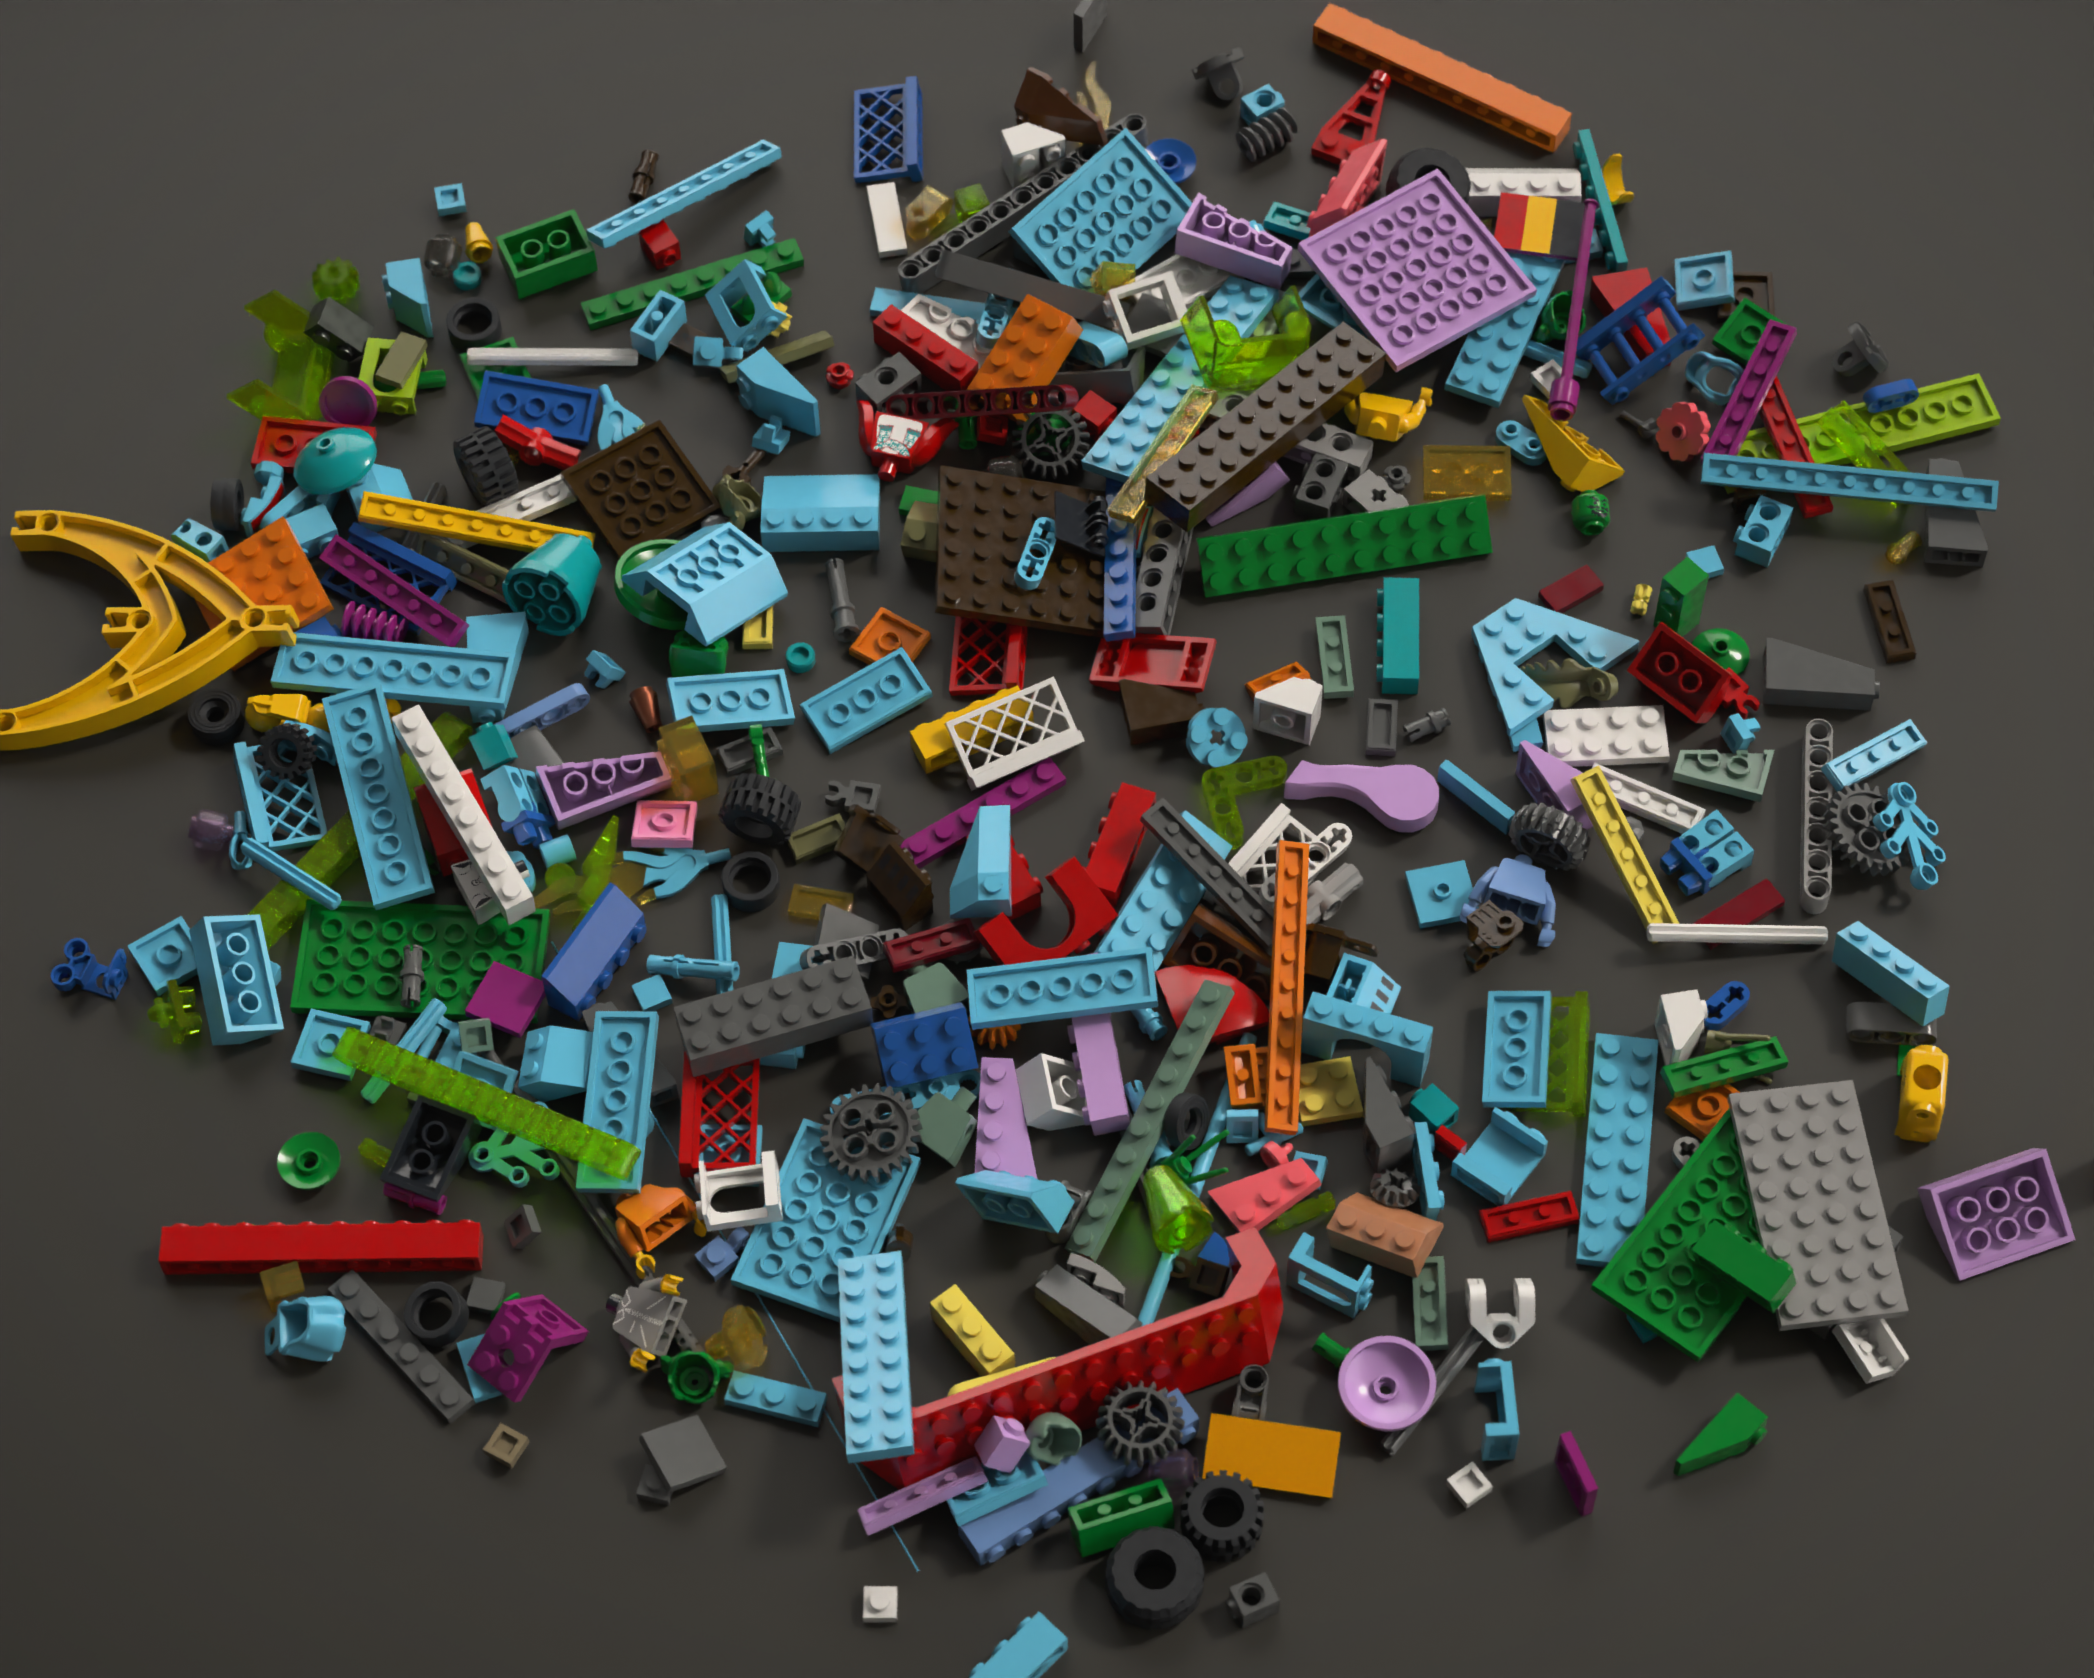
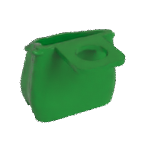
[669,630,729,677]

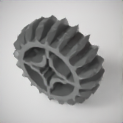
[1012,402,1090,479]
[1508,803,1591,871]
[1096,1379,1185,1468]

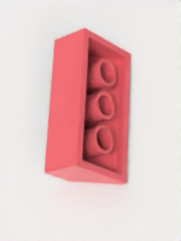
[1307,139,1387,237]

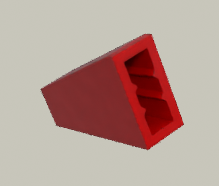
[1589,267,1671,368]

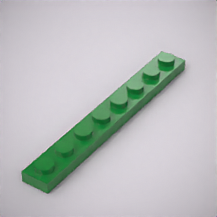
[581,238,804,331]

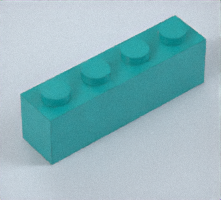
[1376,577,1419,694]

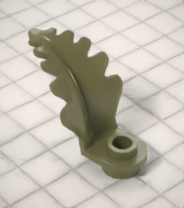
[1520,658,1619,709]

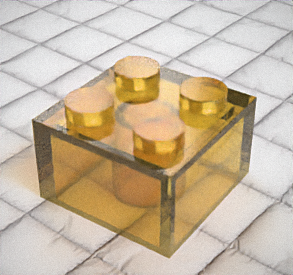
[656,715,719,801]

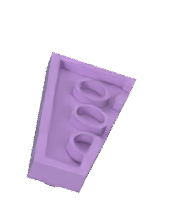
[975,1057,1037,1179]

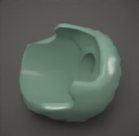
[1025,1412,1082,1466]

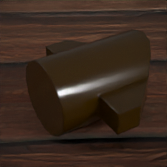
[886,1223,914,1263]

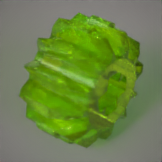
[311,256,360,304]

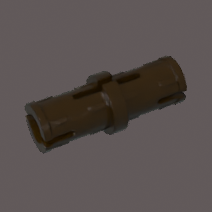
[628,149,659,204]

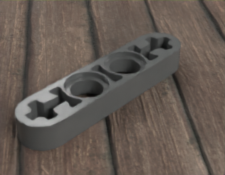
[800,929,907,970]

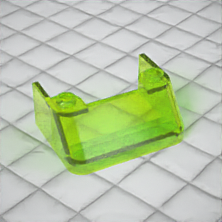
[1180,286,1311,393]
[226,289,335,421]

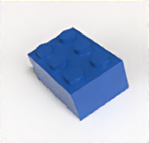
[870,1002,979,1088]

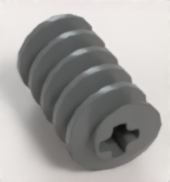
[1236,107,1298,162]

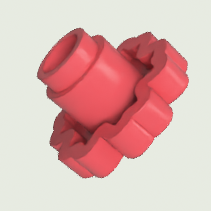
[1656,402,1711,461]

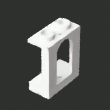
[694,1151,783,1232]

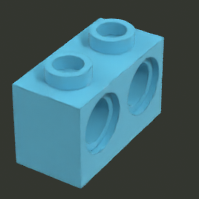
[1733,495,1793,568]

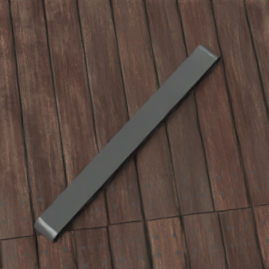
[898,113,1149,294]

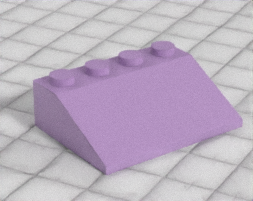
[1917,1148,2075,1281]

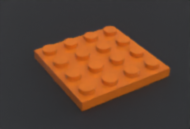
[195,516,334,671]

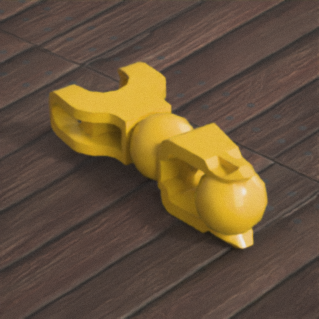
[245,694,401,733]

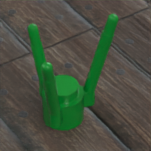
[1159,1129,1229,1190]

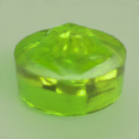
[545,863,576,895]

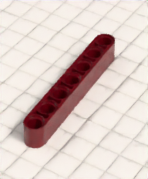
[886,385,1079,420]

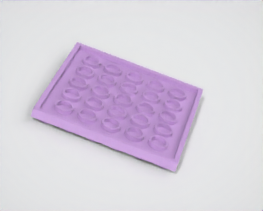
[1298,169,1537,372]

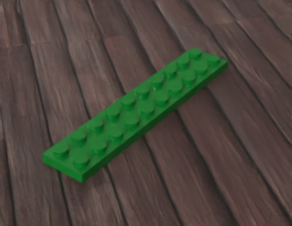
[1196,494,1493,597]

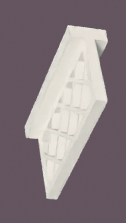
[944,677,1085,791]
[1203,803,1331,915]

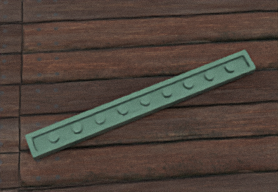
[1065,979,1235,1262]

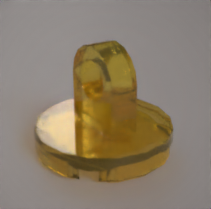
[704,1305,768,1370]

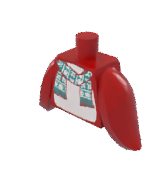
[856,400,959,482]

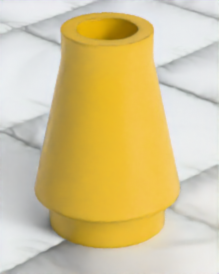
[465,222,493,263]

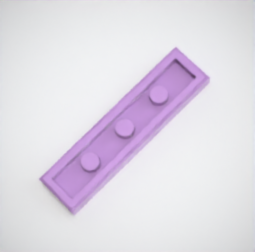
[857,1456,988,1536]

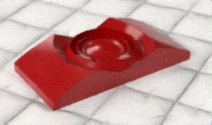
[1089,633,1217,694]

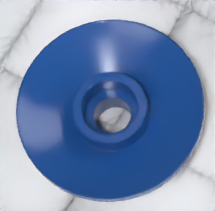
[1145,138,1197,184]

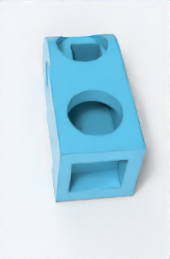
[171,519,229,563]

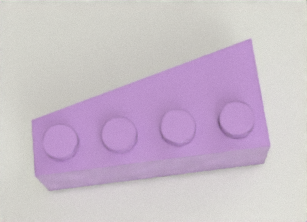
[1175,193,1292,289]
[536,751,671,830]

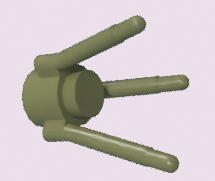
[1704,1029,1772,1084]

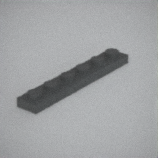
[1140,798,1274,951]
[328,1269,475,1424]

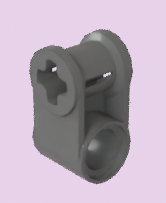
[1045,1179,1093,1244]
[1232,1365,1269,1421]

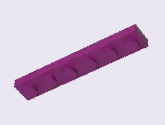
[1701,319,1797,465]
[319,534,470,647]
[900,757,1066,869]

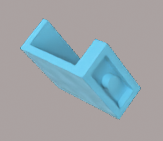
[1451,1107,1548,1206]

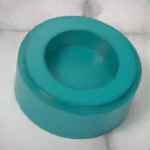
[453,262,482,290]
[785,642,816,673]

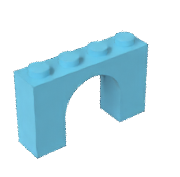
[1301,992,1433,1087]

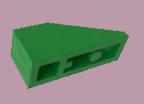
[1673,1392,1768,1476]

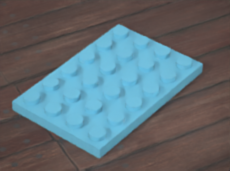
[1008,128,1192,296]
[731,1118,921,1322]

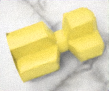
[1630,584,1652,616]

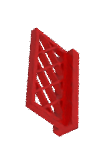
[949,616,1028,696]
[679,1051,760,1177]

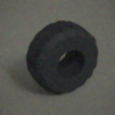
[1385,147,1471,205]
[1105,1526,1204,1630]

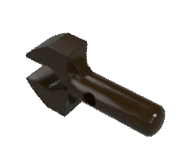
[722,448,765,485]

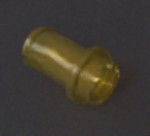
[1885,530,1922,565]

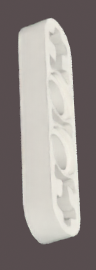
[1259,823,1352,909]

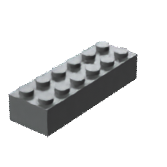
[674,955,873,1077]

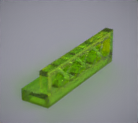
[1817,400,1910,509]

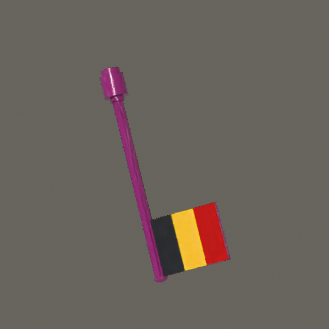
[1494,192,1599,421]

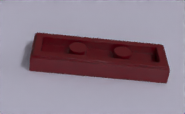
[1693,878,1785,950]
[883,918,981,973]

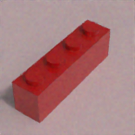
[873,304,979,391]
[1082,782,1156,907]

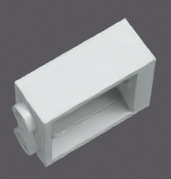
[1103,271,1192,350]

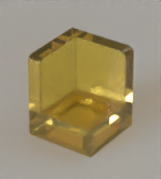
[260,1261,305,1313]

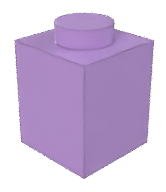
[974,1416,1030,1473]

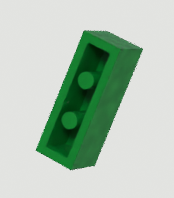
[1653,557,1709,637]
[1691,1220,1796,1313]
[1068,1478,1175,1557]

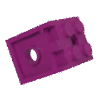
[467,1294,589,1403]

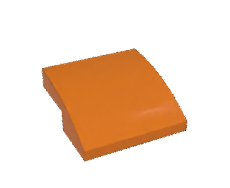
[1224,1044,1268,1109]

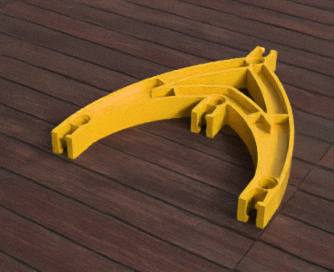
[0,510,300,751]

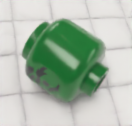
[1571,490,1610,536]

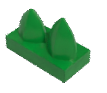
[731,272,792,325]

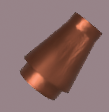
[629,686,663,733]

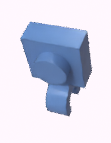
[694,1227,750,1282]

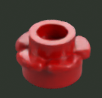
[826,362,854,389]

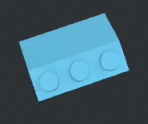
[955,1170,1074,1233]

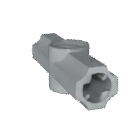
[1306,862,1364,924]

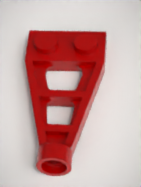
[1311,70,1391,165]

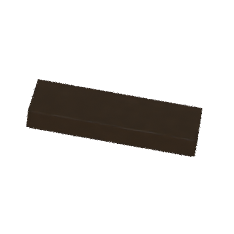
[1863,580,1917,664]

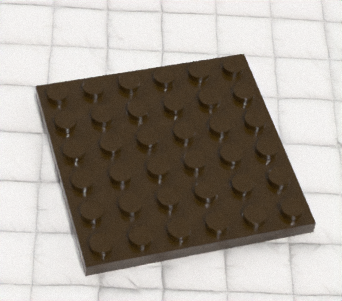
[935,466,1106,638]

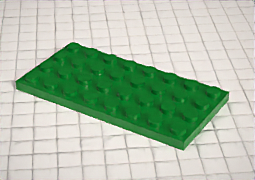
[290,899,551,1023]
[1591,1108,1760,1363]

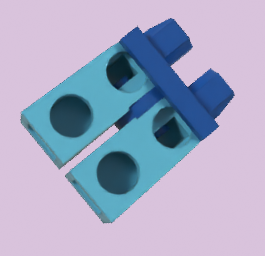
[480,765,556,849]
[1659,809,1754,896]

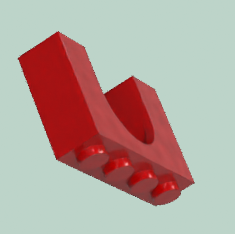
[973,856,1119,966]

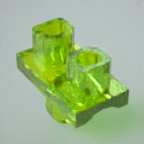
[147,979,202,1043]

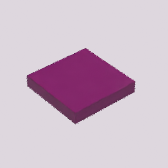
[465,961,546,1039]
[1554,1431,1598,1516]

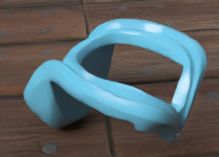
[1685,351,1744,405]

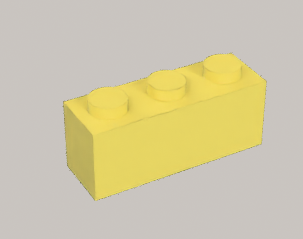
[930,1284,1015,1377]

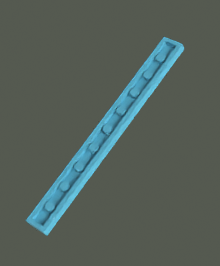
[1701,453,1999,512]

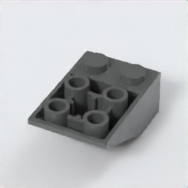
[1362,1057,1416,1173]

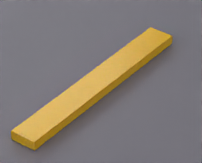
[358,491,595,553]

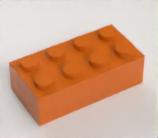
[967,293,1083,422]

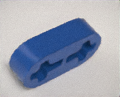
[1863,379,1919,413]
[1704,981,1750,1031]

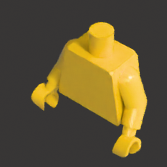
[1344,387,1433,441]

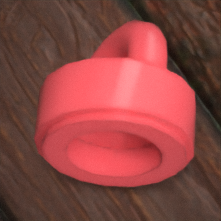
[1260,1141,1293,1169]

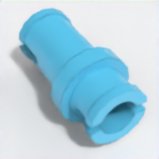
[1130,1008,1167,1041]

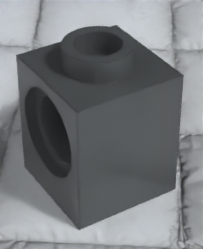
[1226,1572,1280,1628]

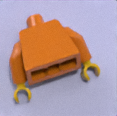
[615,1184,707,1279]

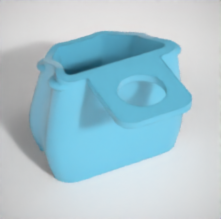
[265,1296,346,1362]

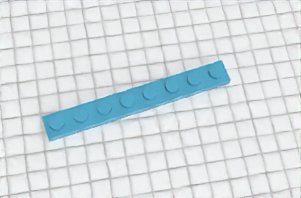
[586,139,782,249]

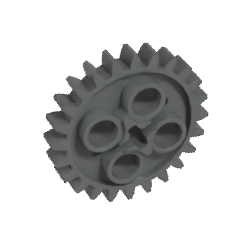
[1823,783,1910,876]
[820,1084,923,1184]

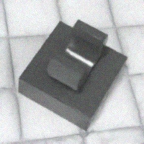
[366,1015,408,1053]

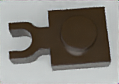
[1170,1255,1231,1298]

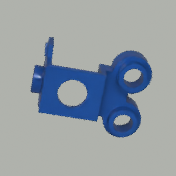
[50,938,129,1000]

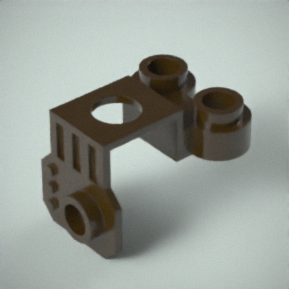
[1463,900,1523,971]

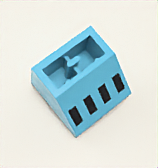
[1327,953,1401,1014]

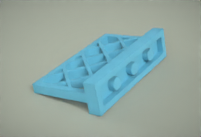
[233,742,329,851]

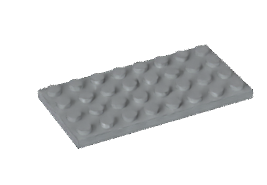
[1727,1080,1909,1331]

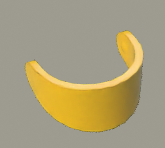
[1601,153,1634,205]

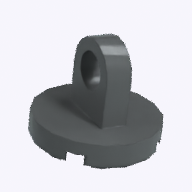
[1192,47,1245,100]
[1832,321,1889,377]

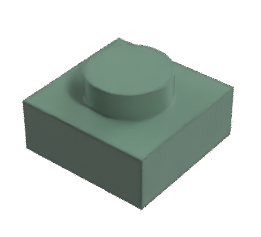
[458,1017,494,1053]

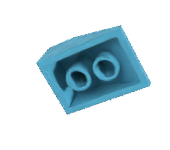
[736,347,821,437]

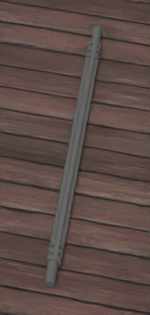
[480,1050,720,1386]

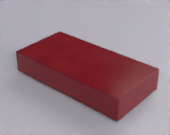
[1538,564,1604,614]

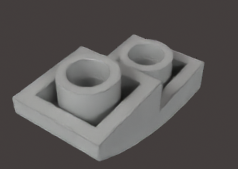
[1067,1253,1125,1307]

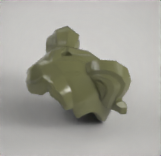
[712,474,762,531]

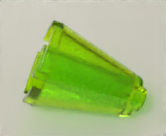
[1143,1165,1214,1254]

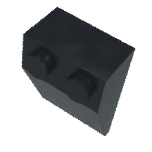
[380,1094,483,1202]

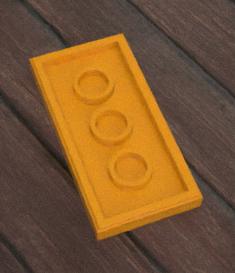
[1202,1413,1341,1498]

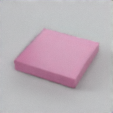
[631,800,698,848]

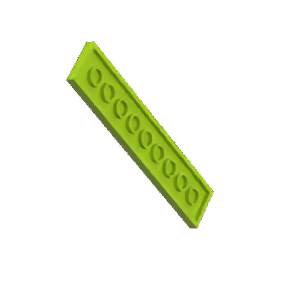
[1724,373,2001,494]

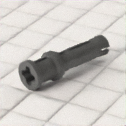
[825,558,860,642]

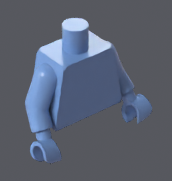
[1459,854,1556,947]

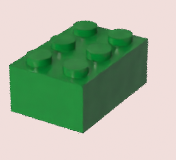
[495,209,598,299]

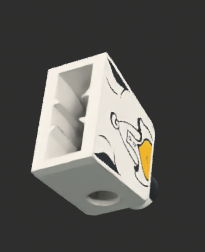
[451,860,530,925]

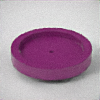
[319,376,377,426]

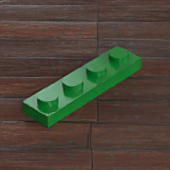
[1660,1036,1789,1098]

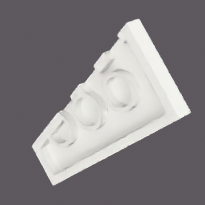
[901,294,993,369]

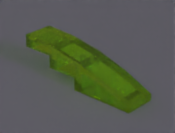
[572,815,619,933]

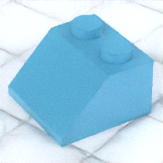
[382,258,433,338]
[346,464,413,532]
[518,1025,593,1103]

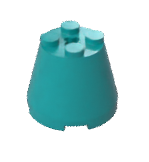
[502,534,602,636]

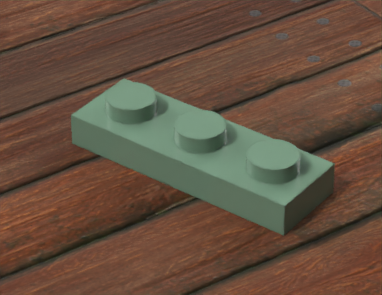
[1315,615,1354,699]
[1412,1256,1449,1351]

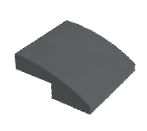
[491,725,564,786]

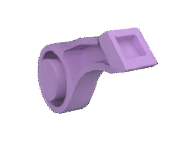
[1284,760,1439,832]

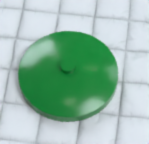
[614,539,688,630]

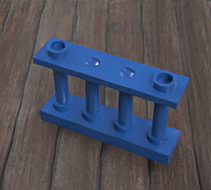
[1576,276,1705,405]

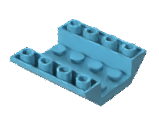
[622,522,788,647]

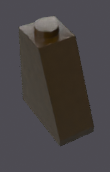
[1119,679,1204,745]

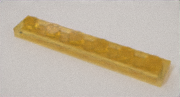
[1107,385,1219,524]

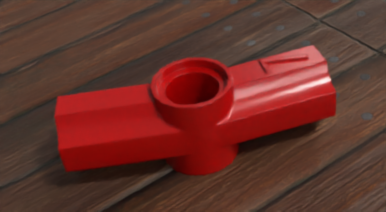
[494,415,581,470]

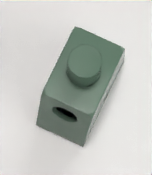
[903,963,970,1014]
[917,1086,978,1167]

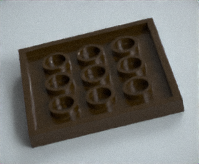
[561,419,722,560]

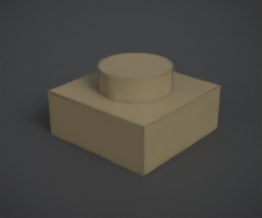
[483,1423,529,1469]

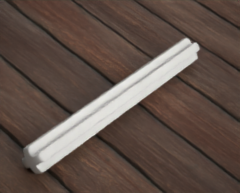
[467,348,638,366]
[1646,923,1828,944]

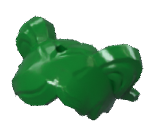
[1533,289,1586,345]
[659,1351,734,1404]

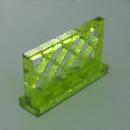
[1509,991,1590,1117]

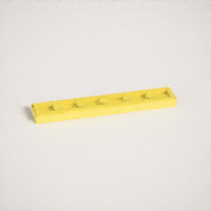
[1570,765,1679,944]

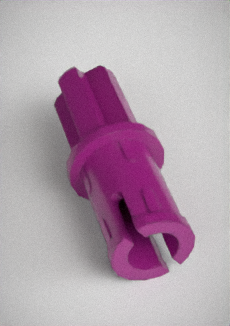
[383,1183,447,1215]

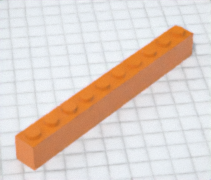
[1312,3,1572,153]

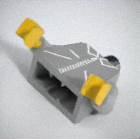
[606,1274,687,1373]

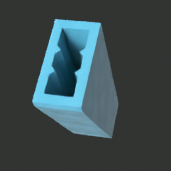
[466,612,529,724]

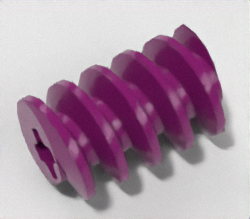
[341,601,409,642]

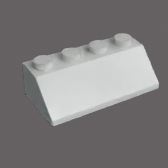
[1466,168,1581,216]

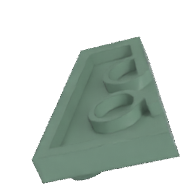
[1672,750,1775,802]

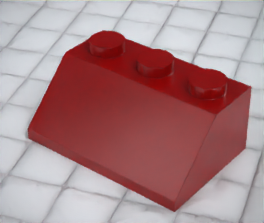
[1627,622,1732,723]

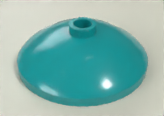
[293,427,377,495]

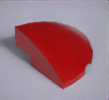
[1155,965,1269,1045]

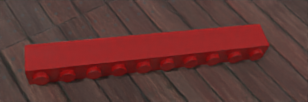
[159,1219,484,1275]

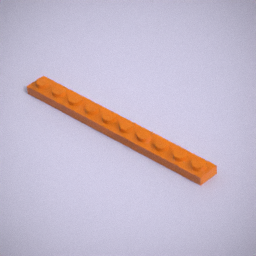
[1264,840,1309,1136]

